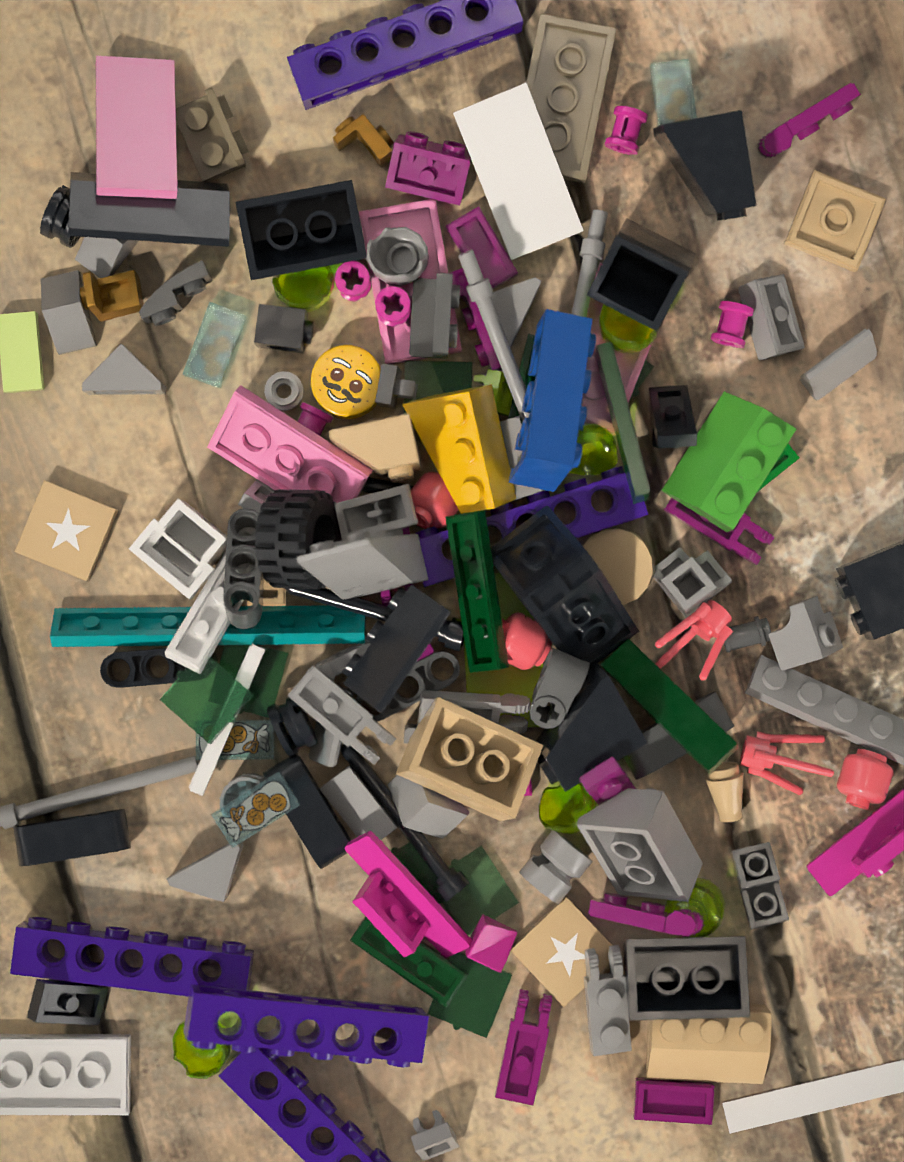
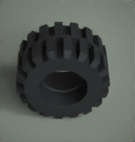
[255,489,342,589]

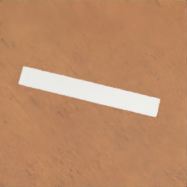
[722,1060,904,1133]

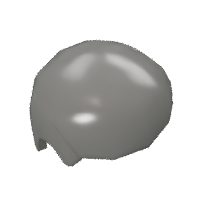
[366,227,429,286]

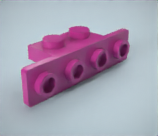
[806,788,904,896]
[345,831,472,957]

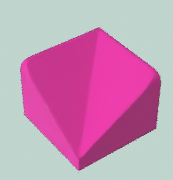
[465,914,517,973]

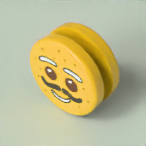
[311,345,381,419]

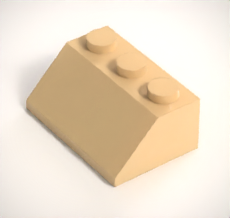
[329,414,421,483]
[396,697,543,821]
[646,1004,772,1084]

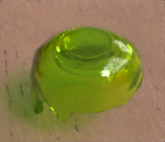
[272,266,335,313]
[598,304,658,354]
[569,423,618,475]
[538,783,597,835]
[664,877,726,938]
[172,1020,231,1079]

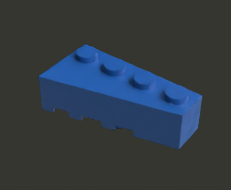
[508,309,596,492]

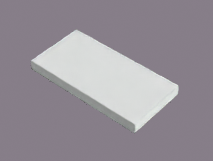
[453,82,584,260]
[0,1034,131,1115]

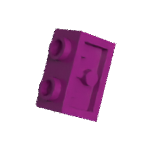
[385,131,472,206]

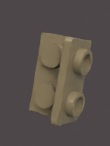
[176,87,249,182]

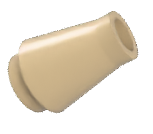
[705,762,744,822]

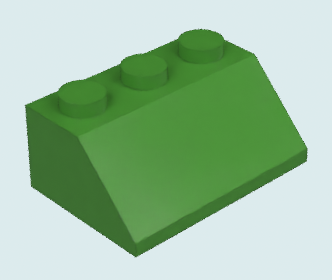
[661,391,797,532]

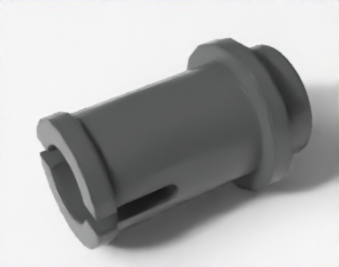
[724,616,771,653]

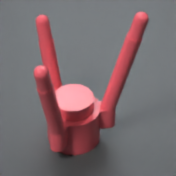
[655,600,733,681]
[740,731,834,795]

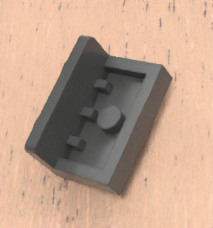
[409,273,460,359]

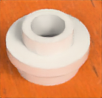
[264,371,304,411]

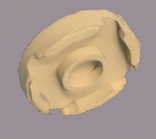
[583,528,655,605]

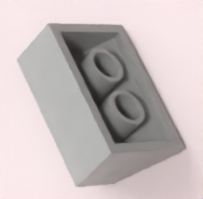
[577,788,703,902]

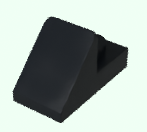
[648,385,697,449]
[27,979,108,1025]

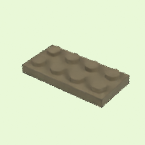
[527,13,616,183]

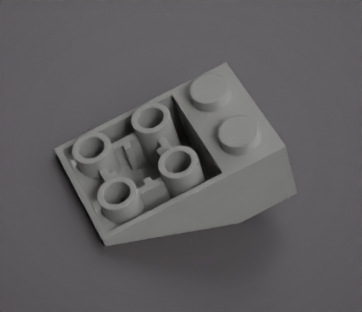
[297,529,428,600]

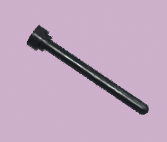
[285,588,464,651]
[341,744,470,902]

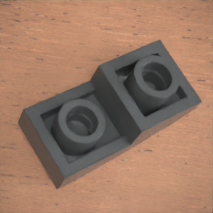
[139,260,213,326]
[732,842,789,930]

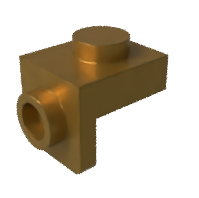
[333,114,394,168]
[80,270,144,322]

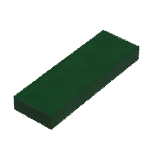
[350,917,469,1007]

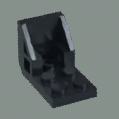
[491,505,640,666]

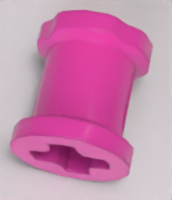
[604,106,648,155]
[335,261,371,302]
[375,286,411,327]
[711,301,754,348]
[297,402,333,436]

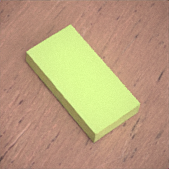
[0,311,45,393]

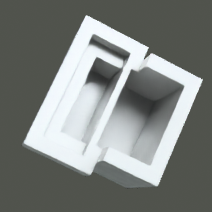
[129,499,227,599]

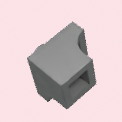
[653,547,732,618]
[768,596,843,671]

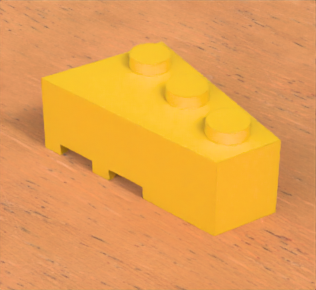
[402,384,516,514]

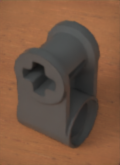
[530,648,590,729]

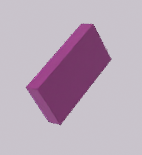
[446,206,518,290]
[633,1078,715,1125]

